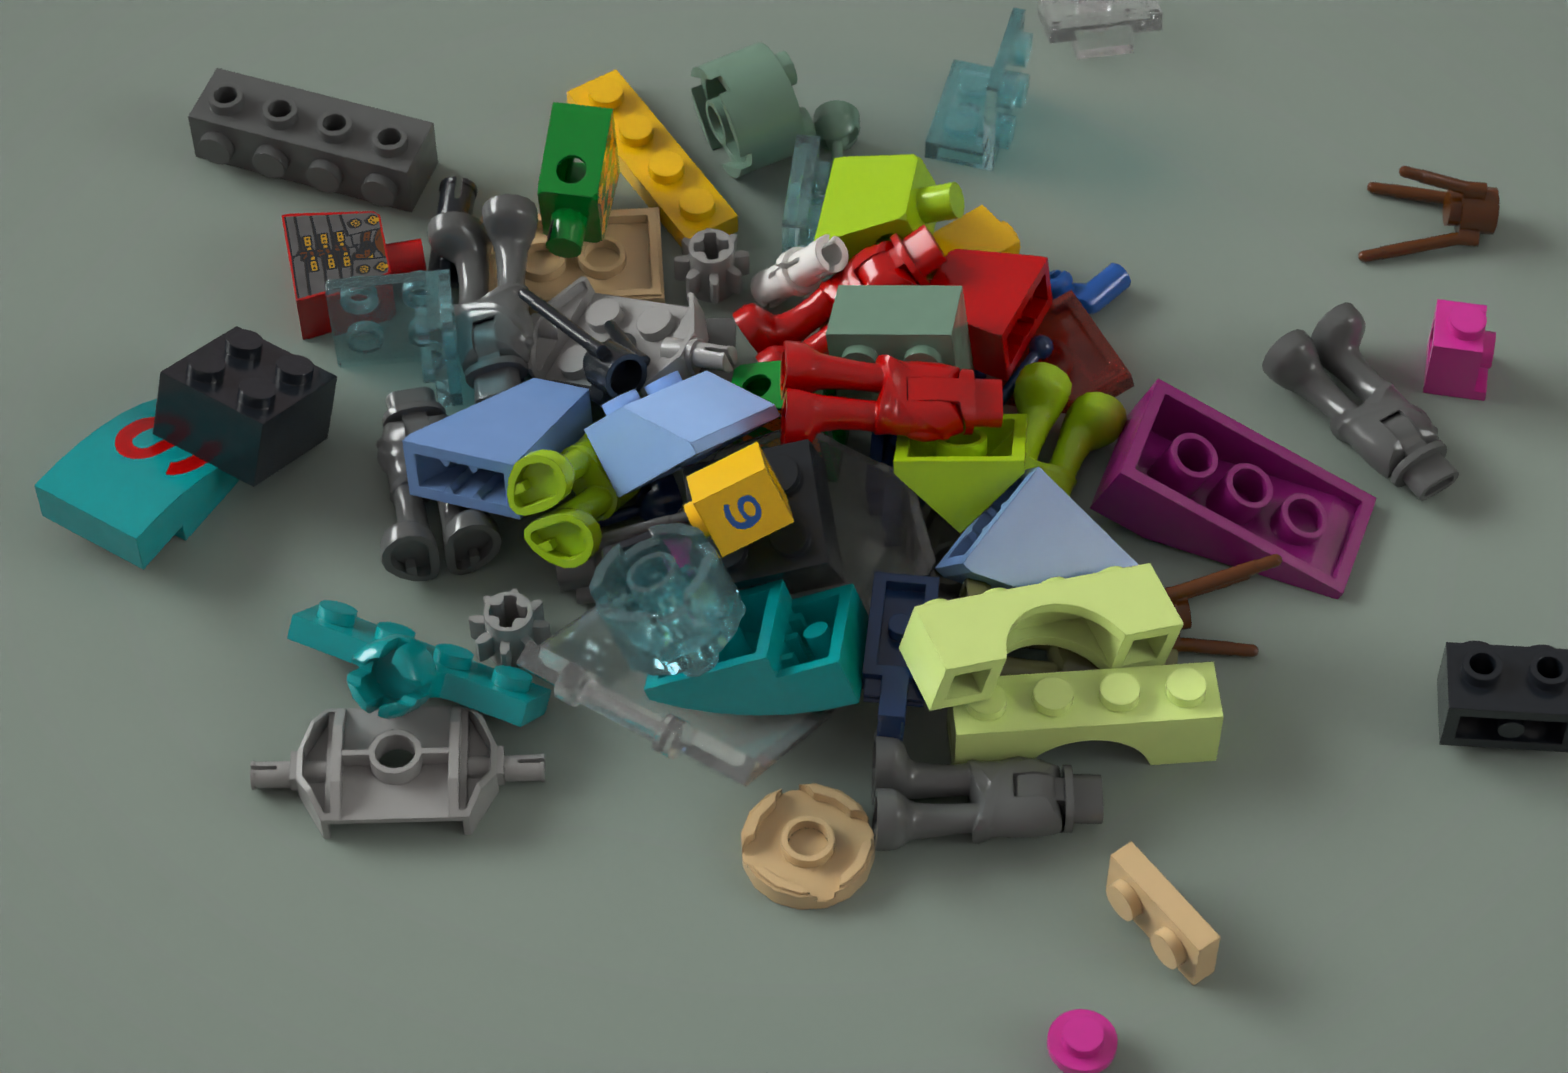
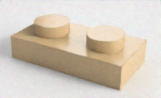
[1106,841,1221,986]

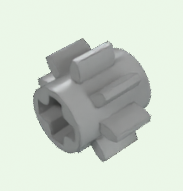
[674,228,750,304]
[469,588,551,668]

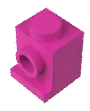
[1423,299,1496,401]

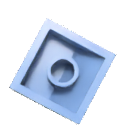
[584,370,780,498]

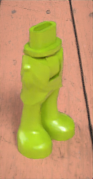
[1013,362,1127,497]
[507,424,641,568]

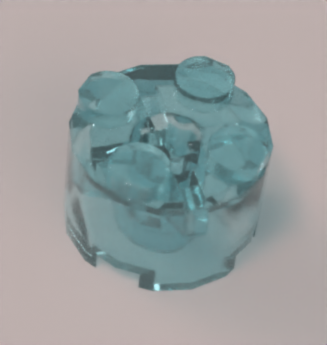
[589,523,746,677]

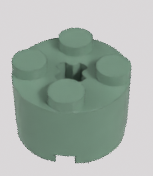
[691,42,816,178]

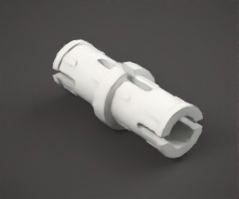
[750,234,849,308]

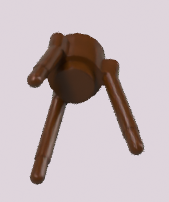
[1358,166,1500,262]
[1164,554,1282,657]

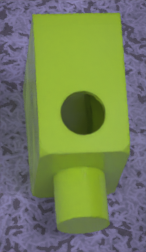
[814,154,965,275]

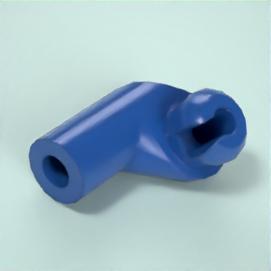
[1049,263,1131,314]

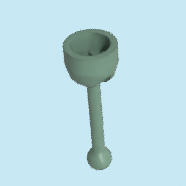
[813,100,860,169]

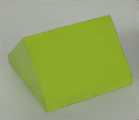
[893,414,1028,533]

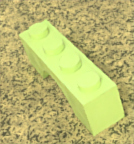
[899,563,1184,711]
[947,662,1224,765]

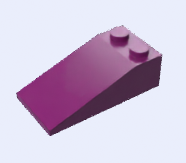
[1090,378,1377,600]

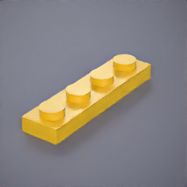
[567,69,738,248]

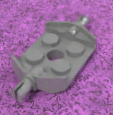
[528,276,737,398]
[250,705,545,839]

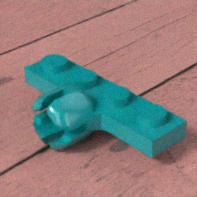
[287,600,552,727]

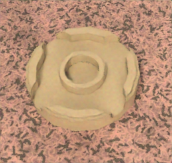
[741,783,875,910]

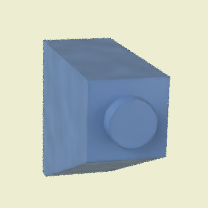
[402,378,593,520]
[935,467,1139,589]

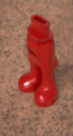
[732,224,948,363]
[780,341,1003,445]

